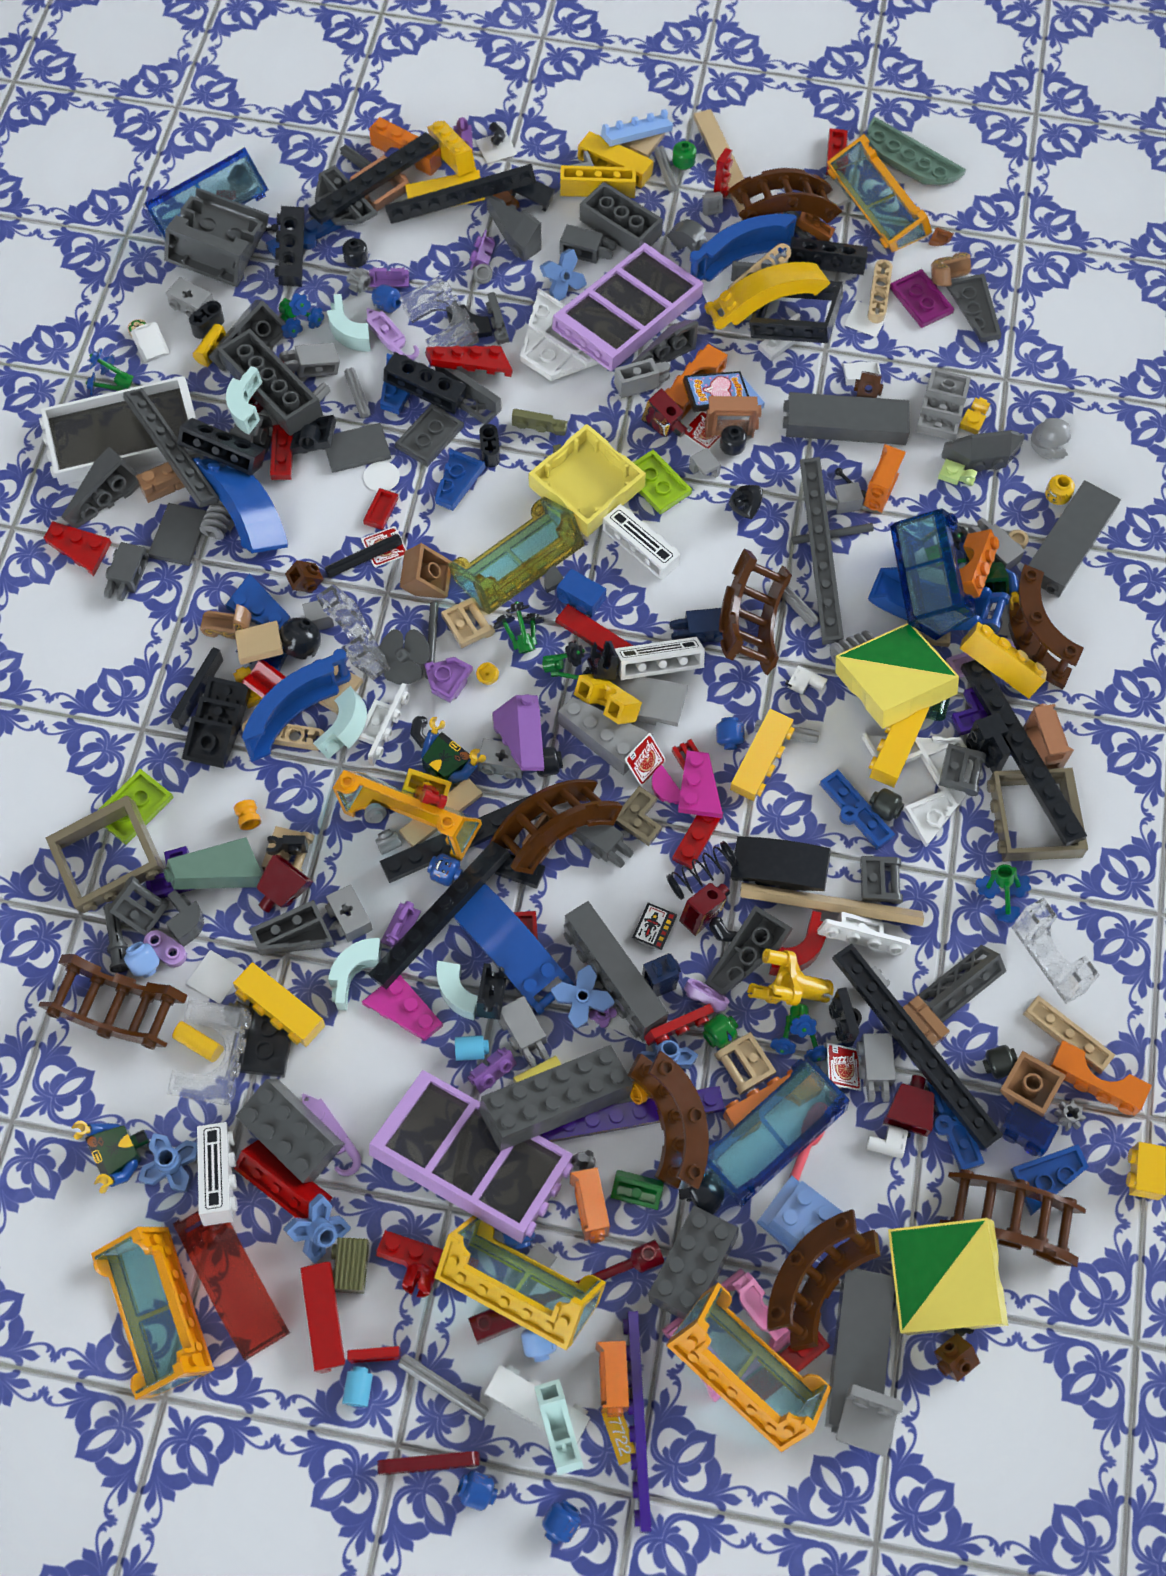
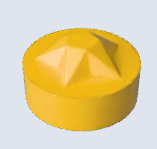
[476,662,499,685]

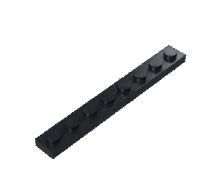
[308,132,439,225]
[385,164,537,224]
[380,793,553,883]
[368,841,511,989]

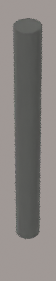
[792,523,874,545]
[425,601,439,679]

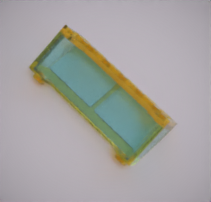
[448,496,585,614]

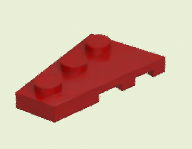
[44,521,111,576]

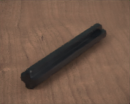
[325,534,402,578]

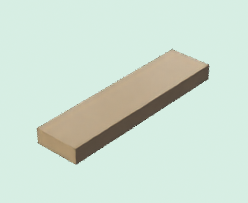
[399,779,483,847]
[1023,995,1115,1074]

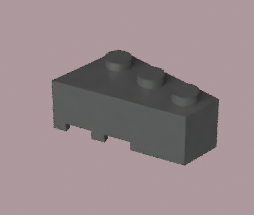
[249,900,334,955]

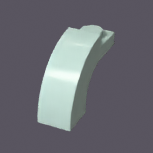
[327,294,371,351]
[226,366,262,435]
[313,686,367,759]
[328,938,382,1011]
[437,961,478,1020]
[534,1379,584,1476]

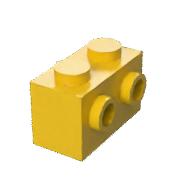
[1126,1142,1166,1200]

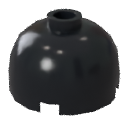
[279,618,321,659]

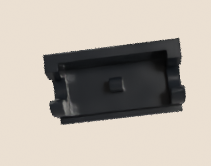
[512,181,555,212]
[587,641,619,680]
[476,963,507,1020]

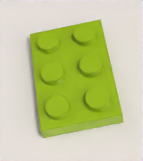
[633,449,692,515]
[98,769,174,845]

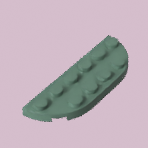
[867,116,966,185]

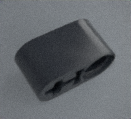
[189,301,224,339]
[479,424,500,467]

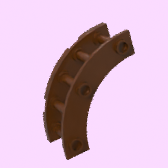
[729,168,842,224]
[719,548,792,675]
[1007,564,1084,689]
[489,779,623,874]
[39,954,188,1050]
[627,1051,709,1189]
[939,1169,1086,1267]
[767,1209,881,1351]

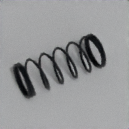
[666,841,739,900]

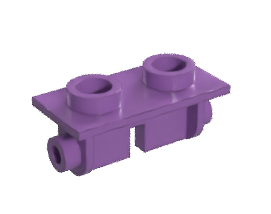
[453,117,473,151]
[469,230,495,270]
[369,267,409,288]
[381,901,421,948]
[467,1047,517,1094]

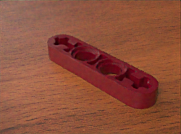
[377,1451,480,1475]

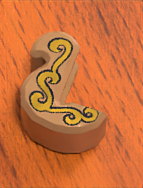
[931,252,971,287]
[200,604,252,639]

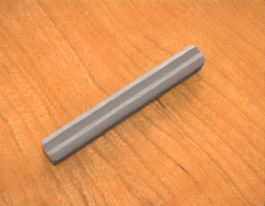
[398,1354,488,1421]

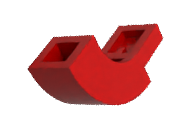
[769,911,826,976]

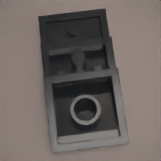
[181,676,251,769]
[730,836,831,891]

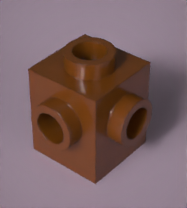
[853,371,884,398]
[285,560,324,593]
[934,1333,980,1382]

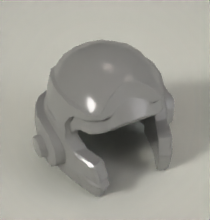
[1031,418,1071,459]

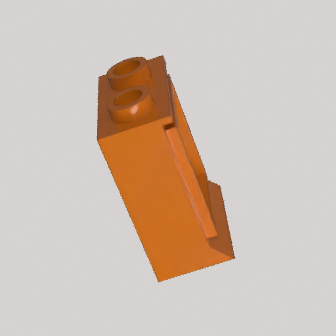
[863,444,906,513]
[570,1167,610,1243]
[595,1341,629,1418]

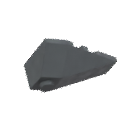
[632,320,699,364]

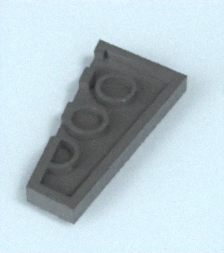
[947,273,1001,343]

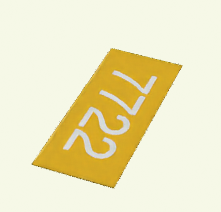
[602,1413,635,1466]

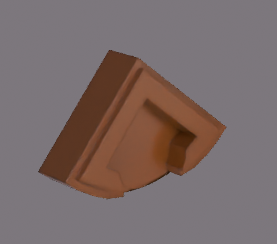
[928,227,954,246]

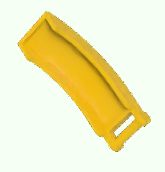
[704,262,831,330]

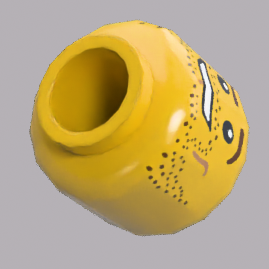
[1045,474,1075,505]

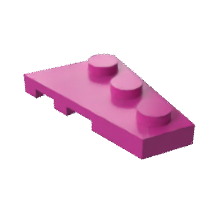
[678,750,723,818]
[362,975,443,1041]

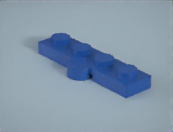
[266,219,342,258]
[820,769,896,850]
[925,1079,985,1170]

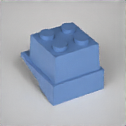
[757,1176,843,1253]

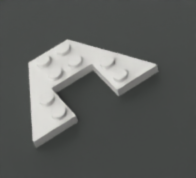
[520,288,624,381]
[861,733,982,847]

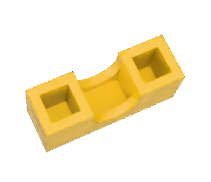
[573,674,642,724]

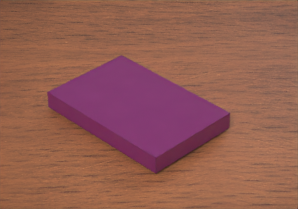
[889,269,954,328]

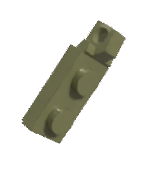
[512,408,568,436]

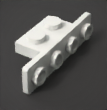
[358,683,410,766]
[817,912,911,955]

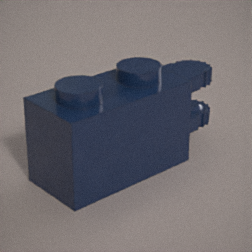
[669,608,723,644]
[642,953,681,997]

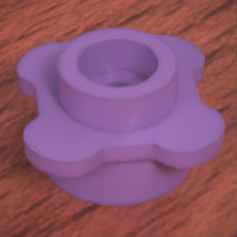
[589,1008,617,1028]

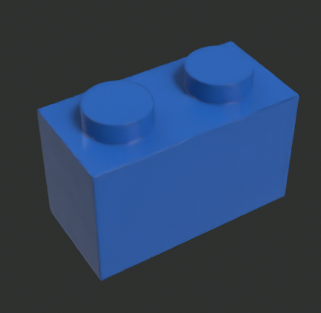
[557,569,606,617]

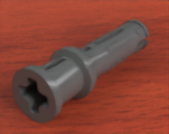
[103,903,129,973]

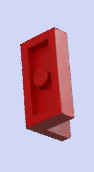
[242,659,286,698]

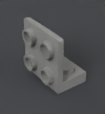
[836,1384,904,1457]

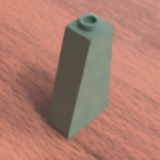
[164,837,263,890]

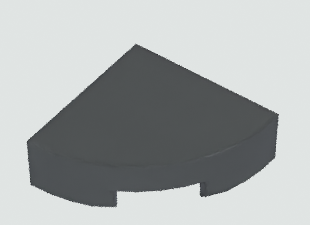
[544,565,563,593]

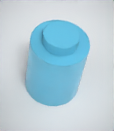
[455,1035,489,1061]
[342,1366,373,1407]

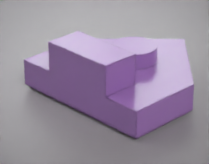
[424,657,473,703]

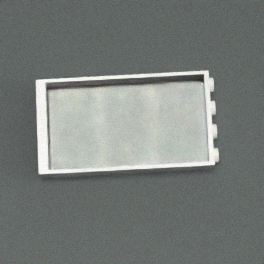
[39,376,197,485]

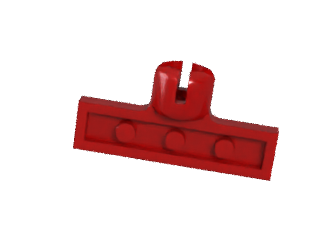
[376,1230,479,1298]

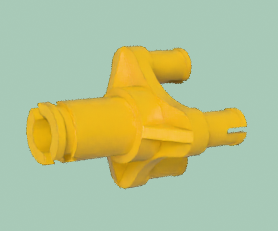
[747,948,834,1006]

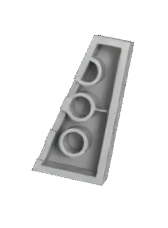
[558,697,653,776]

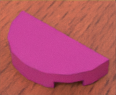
[652,765,681,804]

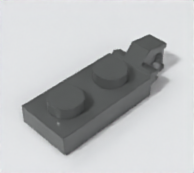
[485,292,509,345]

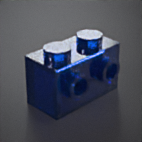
[999,1102,1059,1157]

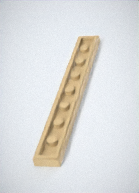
[693,109,752,220]
[740,882,924,926]

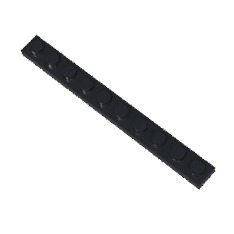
[961,660,1087,847]
[832,943,1003,1151]

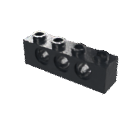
[275,206,304,287]
[788,237,868,275]
[383,352,467,414]
[177,418,266,475]

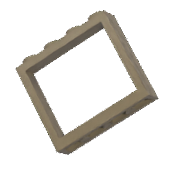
[987,768,1088,862]
[46,795,165,913]

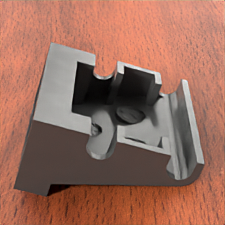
[164,188,269,287]

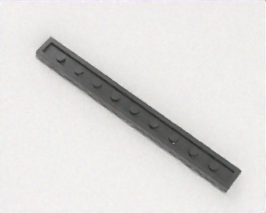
[800,457,844,645]

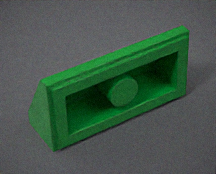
[610,1170,664,1210]

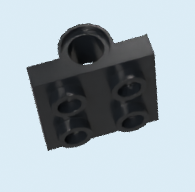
[290,415,336,455]
[829,987,862,1047]

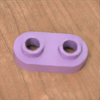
[143,930,187,967]
[684,979,729,1013]

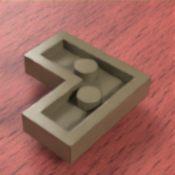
[615,786,662,846]

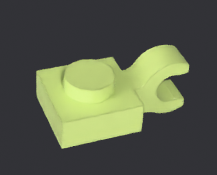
[938,459,977,486]

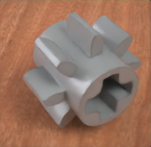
[346,268,371,293]
[1053,1100,1086,1131]

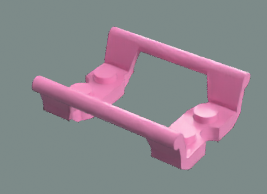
[662,1269,790,1402]

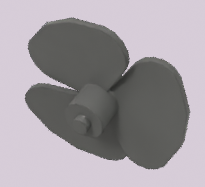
[378,629,430,685]

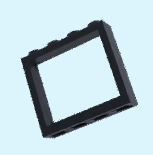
[749,281,843,343]

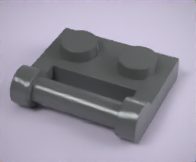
[938,743,986,796]
[860,856,903,904]
[107,876,169,936]

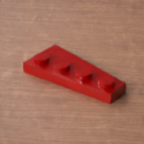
[425,345,513,377]

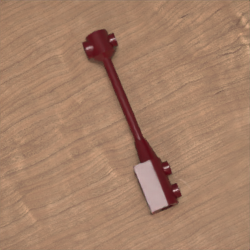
[468,1240,664,1345]

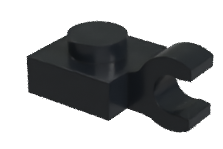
[266,835,308,855]

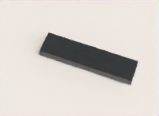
[170,647,223,730]

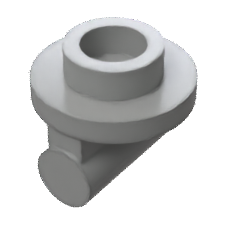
[375,829,402,855]

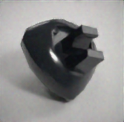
[728,485,763,519]
[679,1171,725,1215]

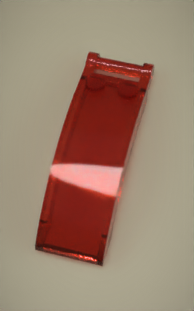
[173,1211,290,1361]

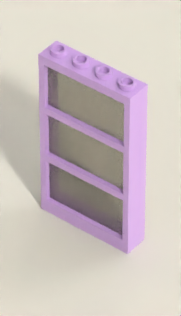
[552,243,704,372]
[369,1070,574,1244]

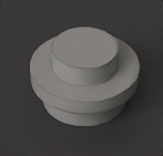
[473,264,493,284]
[364,803,387,823]

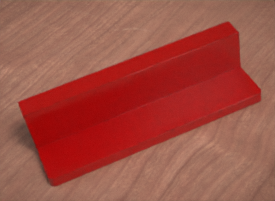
[233,1140,332,1219]
[300,1261,345,1374]

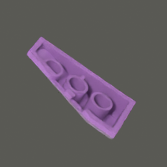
[492,694,544,771]

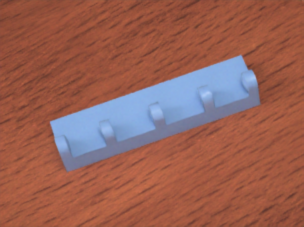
[601,109,673,147]

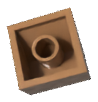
[399,543,452,598]
[1000,1051,1066,1123]

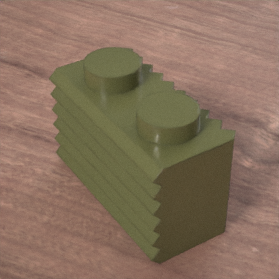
[331,1237,369,1294]

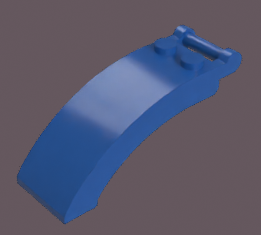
[690,214,797,282]
[192,457,288,554]
[868,567,1010,632]
[242,649,351,762]
[453,884,575,1016]

